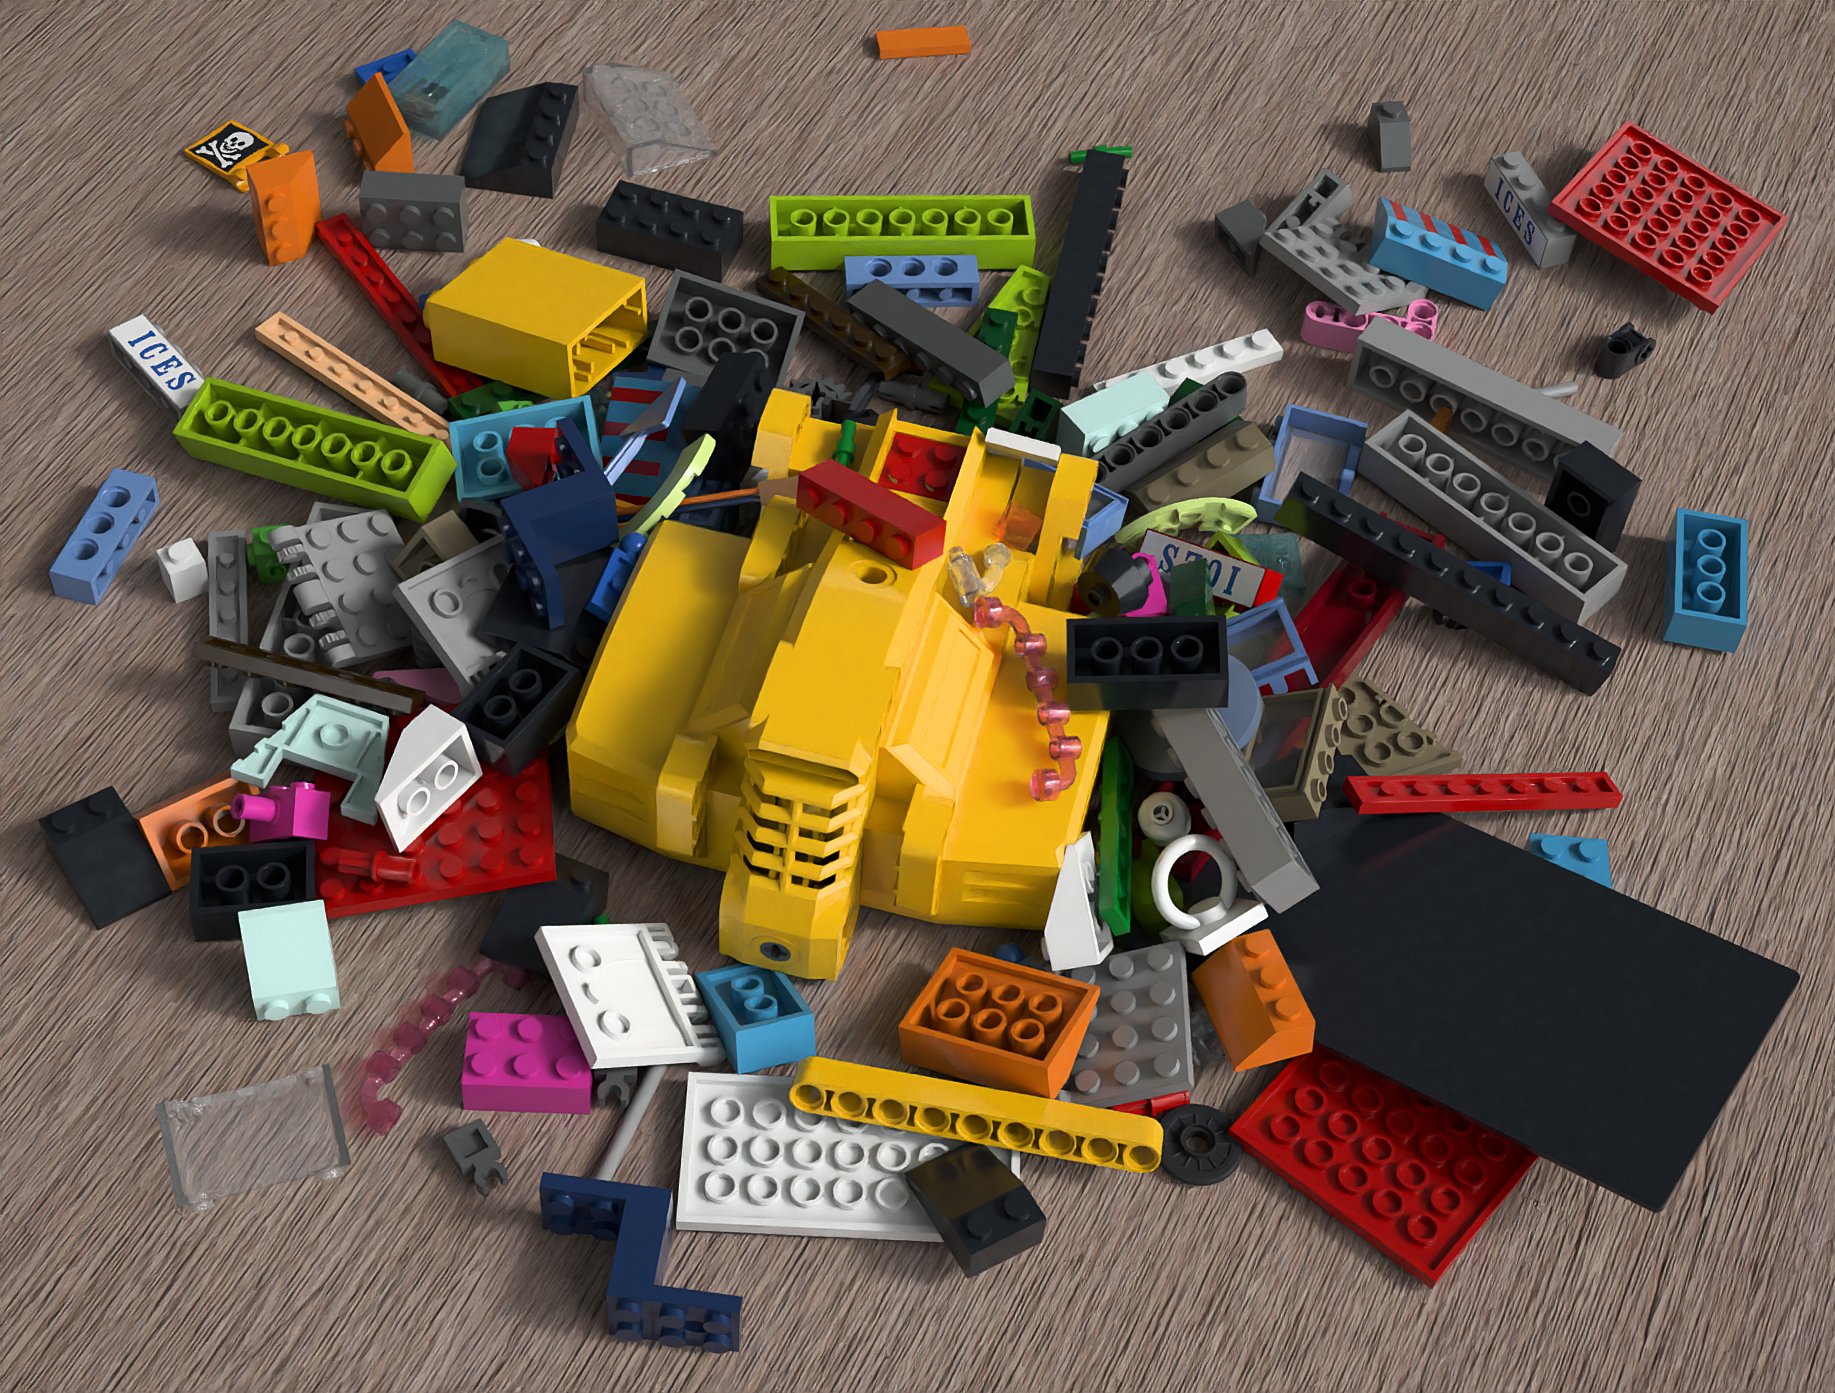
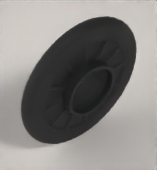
[1158,1104,1243,1186]

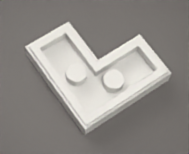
[985,427,1061,467]

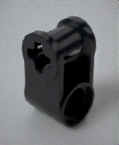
[1594,322,1657,379]

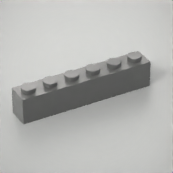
[846,278,1016,408]

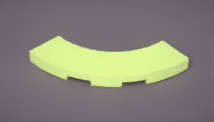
[611,433,716,549]
[1114,497,1258,553]

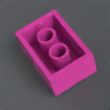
[461,1012,594,1115]

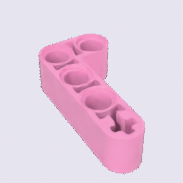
[1300,299,1438,354]

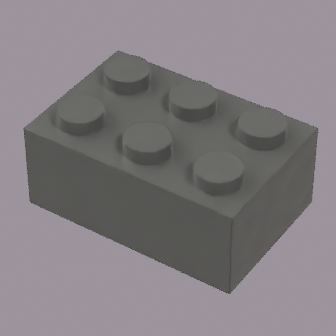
[358,170,469,253]

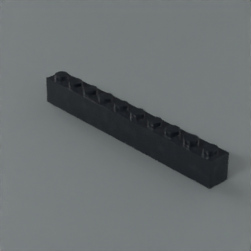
[1029,149,1129,400]
[1273,471,1622,696]

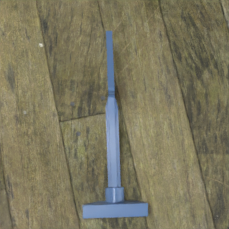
[603,376,686,486]

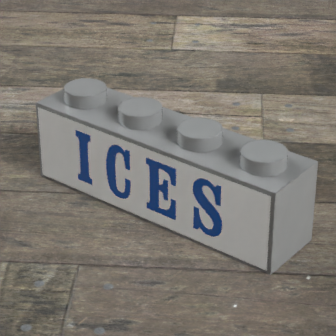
[1483,151,1577,269]
[107,313,205,426]

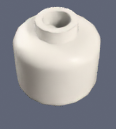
[1138,792,1191,847]

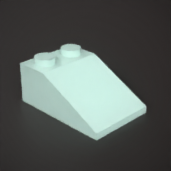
[238,899,341,1021]

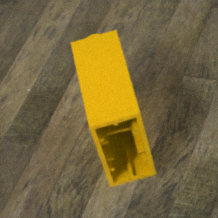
[423,237,649,401]

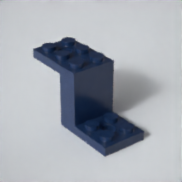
[497,416,619,630]
[539,1172,743,1354]

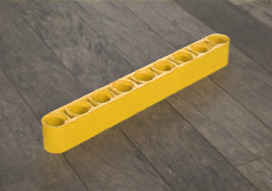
[789,1056,1163,1173]

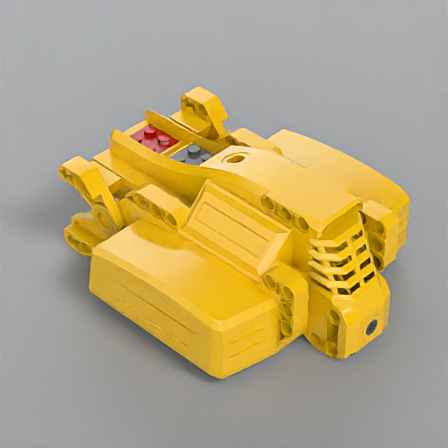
[565,388,1116,981]

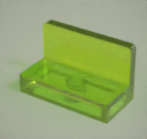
[1131,838,1183,935]

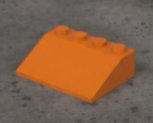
[898,947,1100,1100]

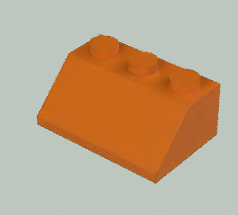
[343,72,414,173]
[245,149,323,266]
[131,770,260,891]
[1191,929,1315,1073]

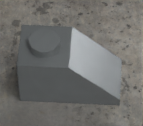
[1366,101,1412,173]
[1215,199,1267,277]

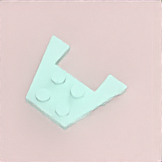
[230,693,389,826]

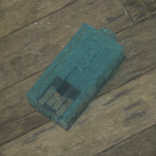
[387,19,510,141]

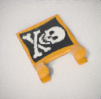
[184,119,289,193]

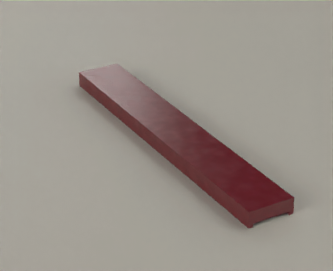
[1132,511,1445,882]

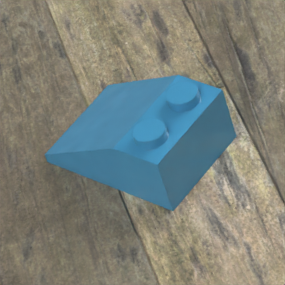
[696,963,816,1075]

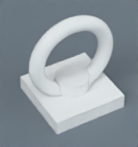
[1151,834,1268,956]

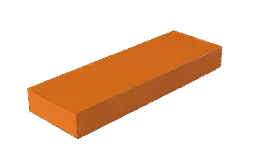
[875,25,971,59]

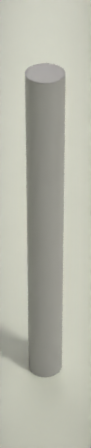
[593,1064,668,1181]

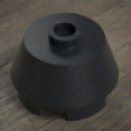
[1077,542,1153,618]

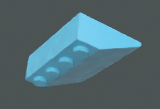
[448,395,603,505]

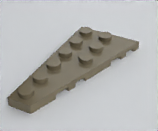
[1260,616,1463,776]

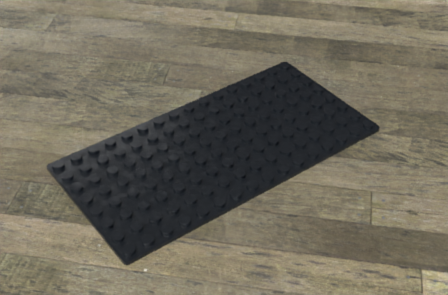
[1110,747,1800,1213]

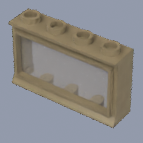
[1242,683,1347,822]

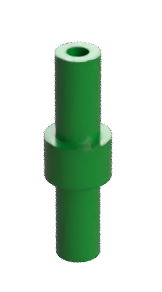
[1068,144,1132,164]
[832,420,856,468]

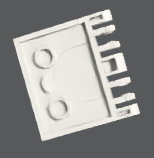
[534,923,726,1069]

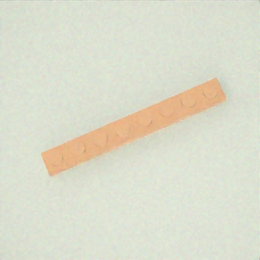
[255,311,452,455]

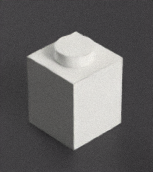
[156,537,209,604]

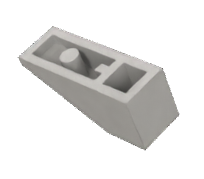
[1265,167,1355,232]

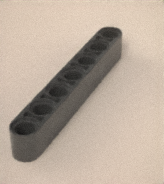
[1090,371,1247,494]

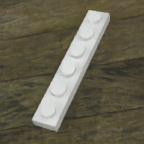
[1091,328,1284,396]

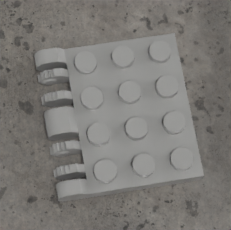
[1259,217,1428,316]
[266,508,413,669]
[392,534,512,699]
[1042,940,1194,1108]

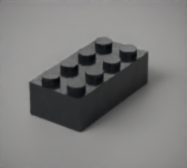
[596,180,743,283]
[1066,615,1229,711]

